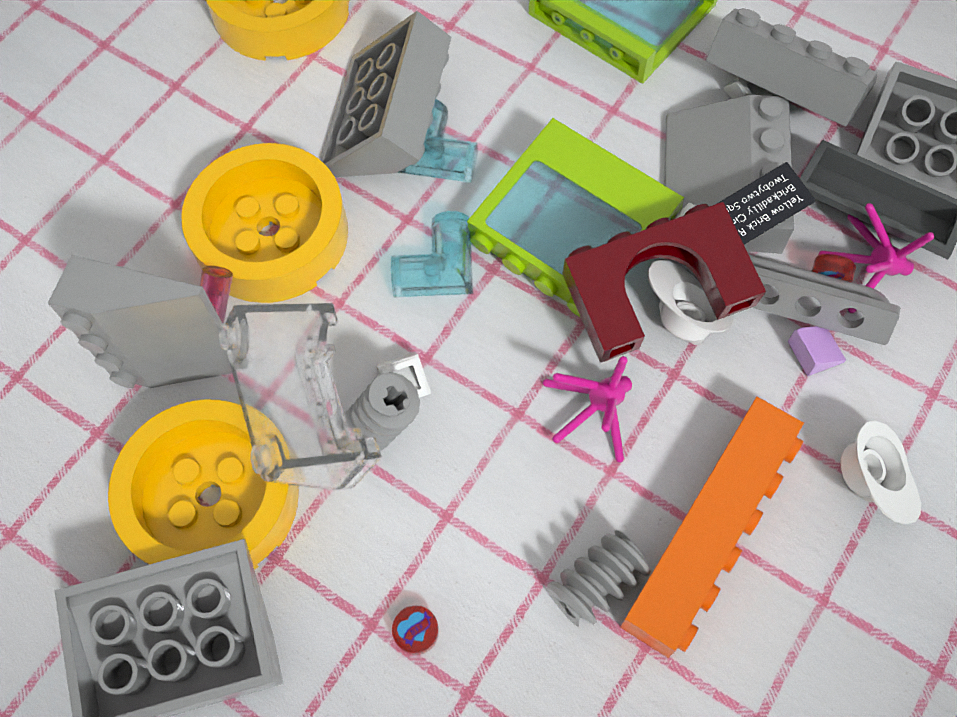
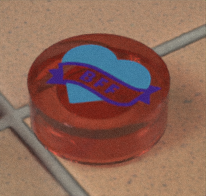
[812,254,856,282]
[392,606,439,655]

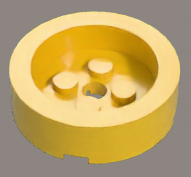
[206,0,350,61]
[181,143,348,303]
[108,399,299,570]

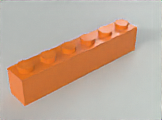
[620,396,804,658]

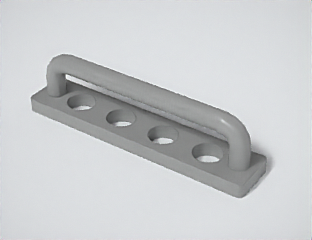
[687,254,901,345]

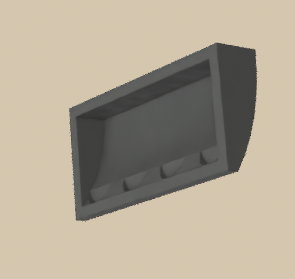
[800,139,957,260]

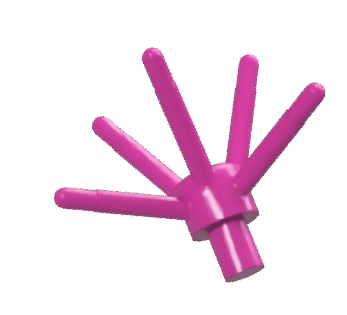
[818,203,934,313]
[543,356,632,463]

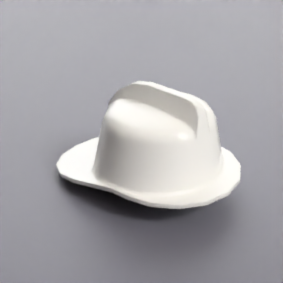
[647,260,734,346]
[841,421,921,525]

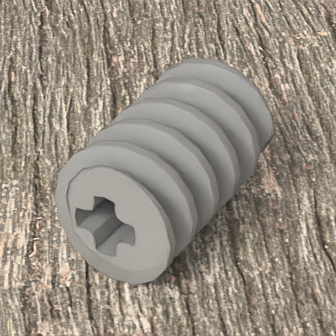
[340,372,420,454]
[547,530,651,626]

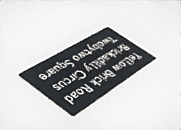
[717,162,816,245]

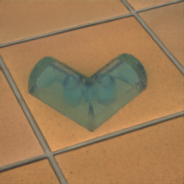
[398,99,478,183]
[391,211,473,297]

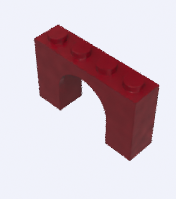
[562,202,766,363]

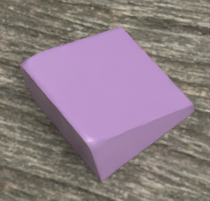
[788,326,846,377]

